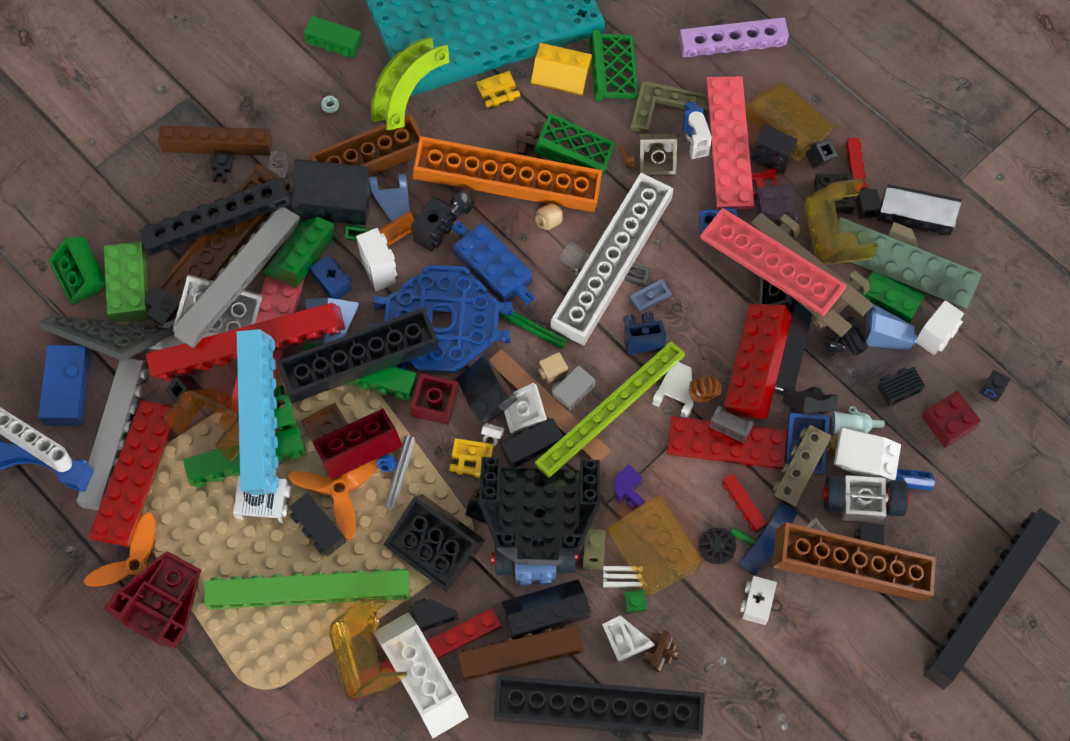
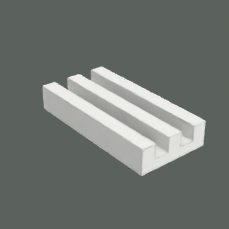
[603,566,644,588]

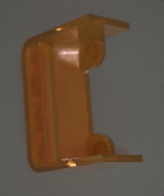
[163,388,240,462]

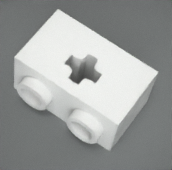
[740,576,777,625]

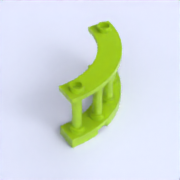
[371,37,449,130]

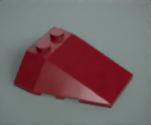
[104,551,201,649]

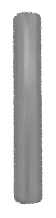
[384,435,415,510]

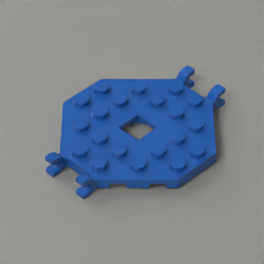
[370,265,514,374]

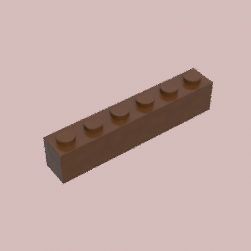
[158,125,272,156]
[458,624,584,681]

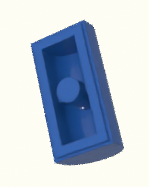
[895,468,935,491]

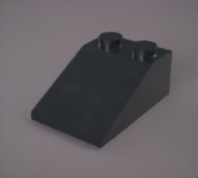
[456,354,518,423]

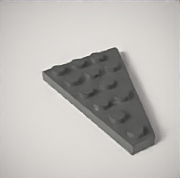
[39,315,174,361]

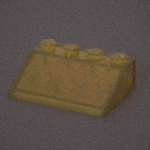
[746,82,835,161]
[607,495,703,596]

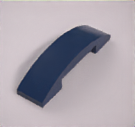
[738,501,797,576]

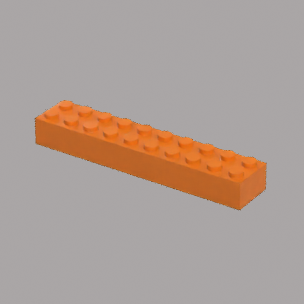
[413,136,602,213]

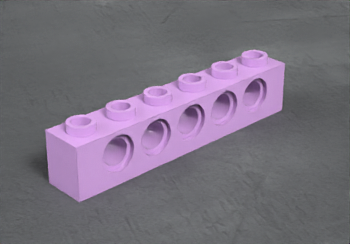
[679,17,789,57]

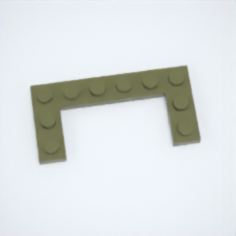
[630,81,748,133]

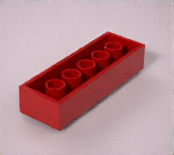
[724,304,792,419]

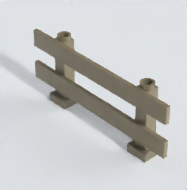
[751,213,873,337]

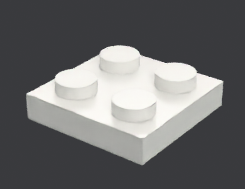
[504,383,547,434]

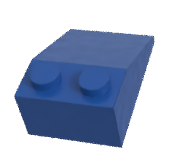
[786,410,830,474]

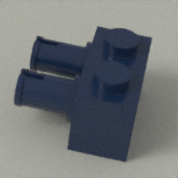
[623,312,666,355]

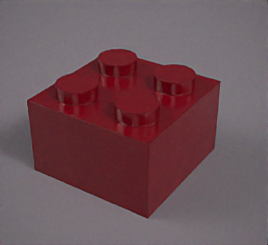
[410,373,459,425]
[922,390,981,448]

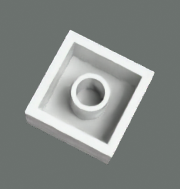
[916,300,964,355]

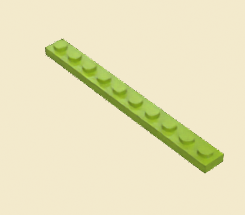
[535,341,685,478]

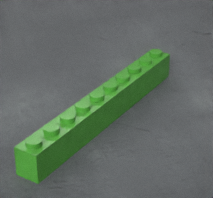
[204,568,410,610]

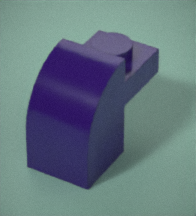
[614,464,646,512]

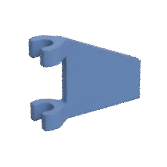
[369,173,410,221]

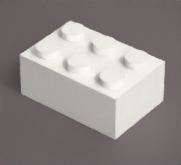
[356,228,397,292]

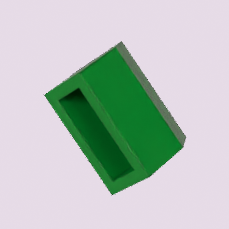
[345,224,372,241]

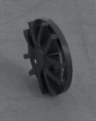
[698,528,736,564]

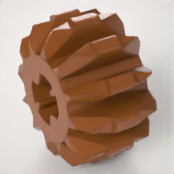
[689,376,722,403]

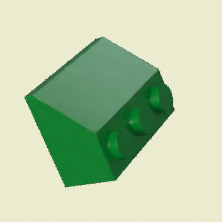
[48,237,106,305]
[860,271,925,323]

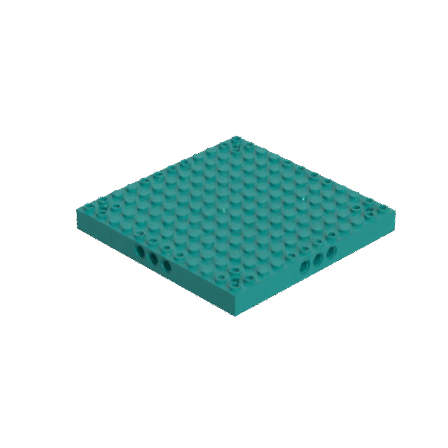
[365,0,605,97]

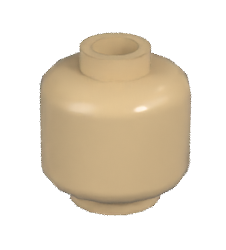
[535,203,563,230]

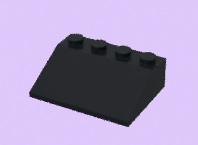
[292,159,370,225]
[383,494,485,592]

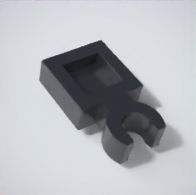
[212,151,234,183]

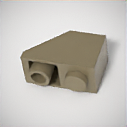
[888,222,919,248]

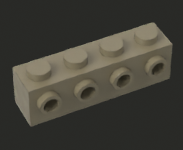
[773,425,831,506]

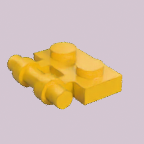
[476,71,520,108]
[449,438,494,478]

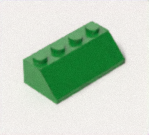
[263,217,334,289]

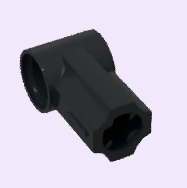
[837,316,869,355]

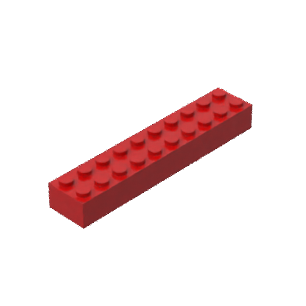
[146,303,346,381]

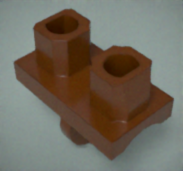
[516,127,544,159]
[643,631,680,673]

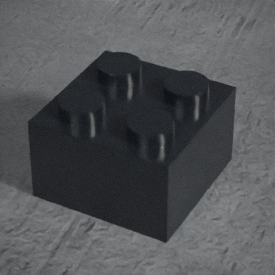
[751,125,798,174]

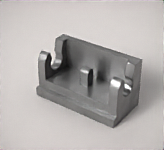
[709,406,754,443]

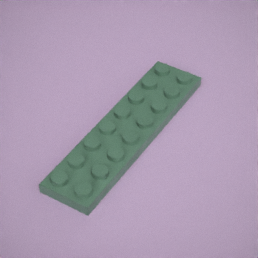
[827,217,982,308]

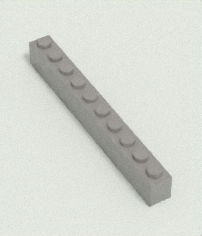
[174,207,300,348]

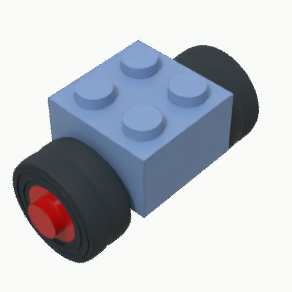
[491,546,578,586]

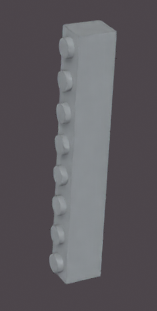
[77,359,148,510]

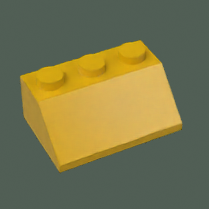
[531,43,592,96]

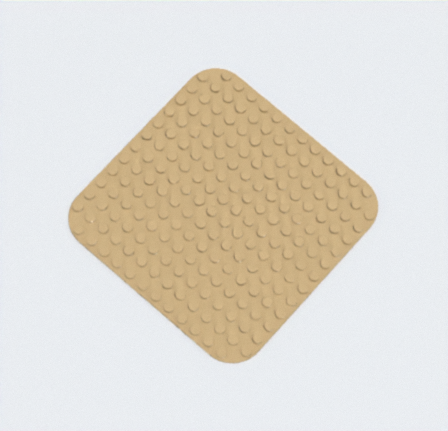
[138,371,474,690]

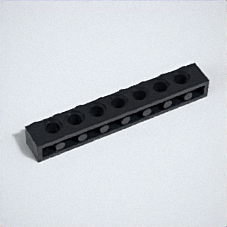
[139,177,291,256]

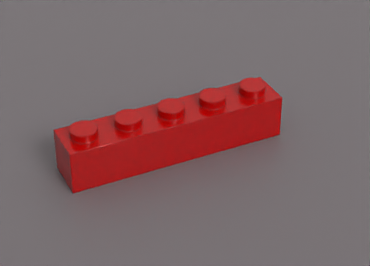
[846,138,867,194]
[721,473,767,533]

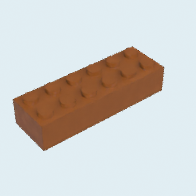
[310,114,423,177]

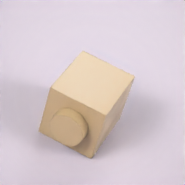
[537,352,568,384]

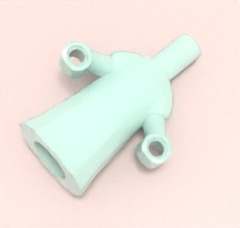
[831,406,885,434]

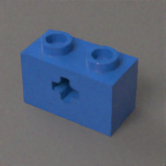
[310,255,352,299]

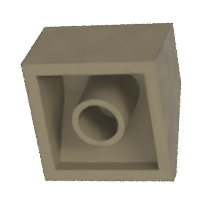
[639,133,677,175]

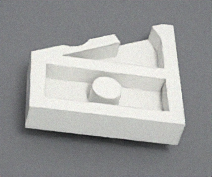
[602,616,655,662]

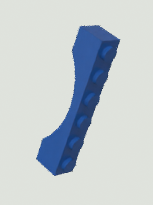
[0,440,94,492]

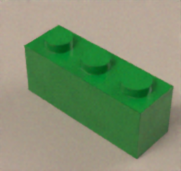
[304,16,363,58]

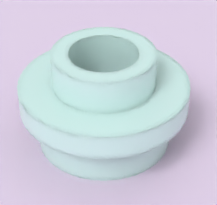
[321,96,339,113]

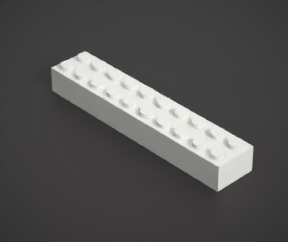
[551,173,674,346]

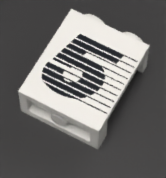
[233,476,291,523]

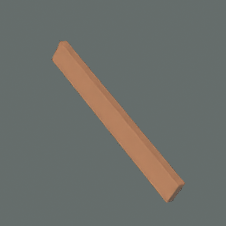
[489,349,611,462]

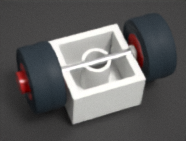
[822,476,910,523]

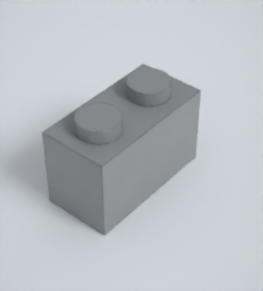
[552,365,596,412]

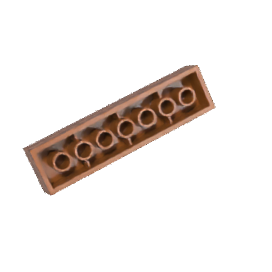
[773,522,936,602]

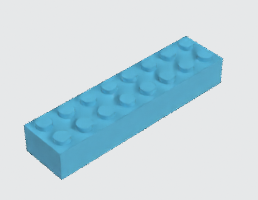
[237,329,279,495]

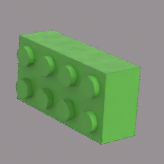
[104,242,150,323]

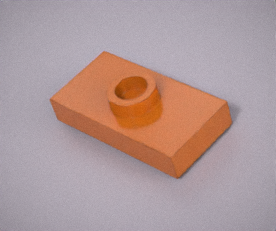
[378,211,415,246]

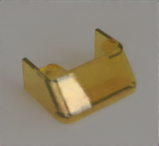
[805,179,878,265]
[329,599,407,699]

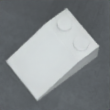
[833,428,901,483]

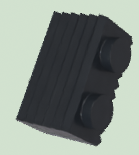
[877,367,925,407]

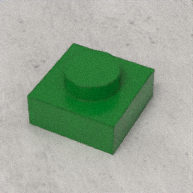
[624,590,647,614]

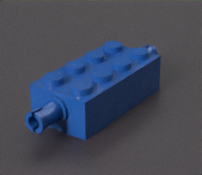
[452,221,535,305]

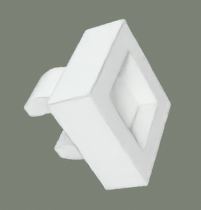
[481,423,505,446]

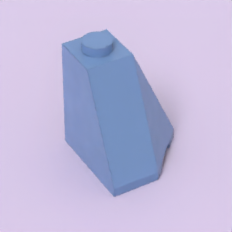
[305,298,358,345]
[865,304,917,351]

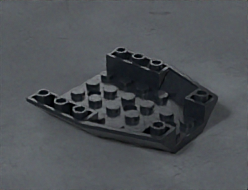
[479,457,600,566]

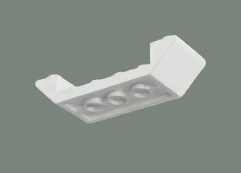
[373,612,469,738]

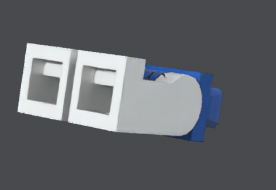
[682,102,712,160]

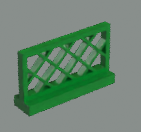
[589,30,639,101]
[533,113,615,178]

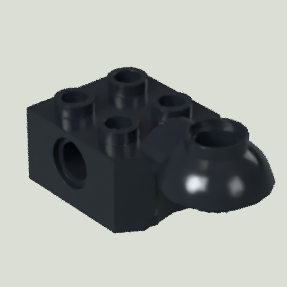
[411,187,475,252]

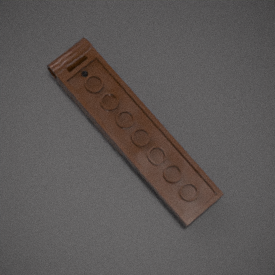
[157,164,290,303]

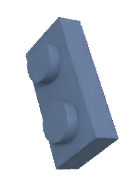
[630,279,672,314]

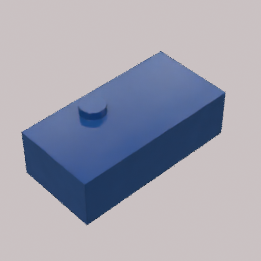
[38,345,91,426]

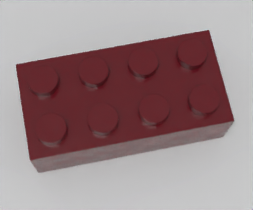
[312,408,403,480]

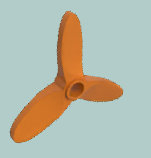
[288,459,378,540]
[84,512,156,587]

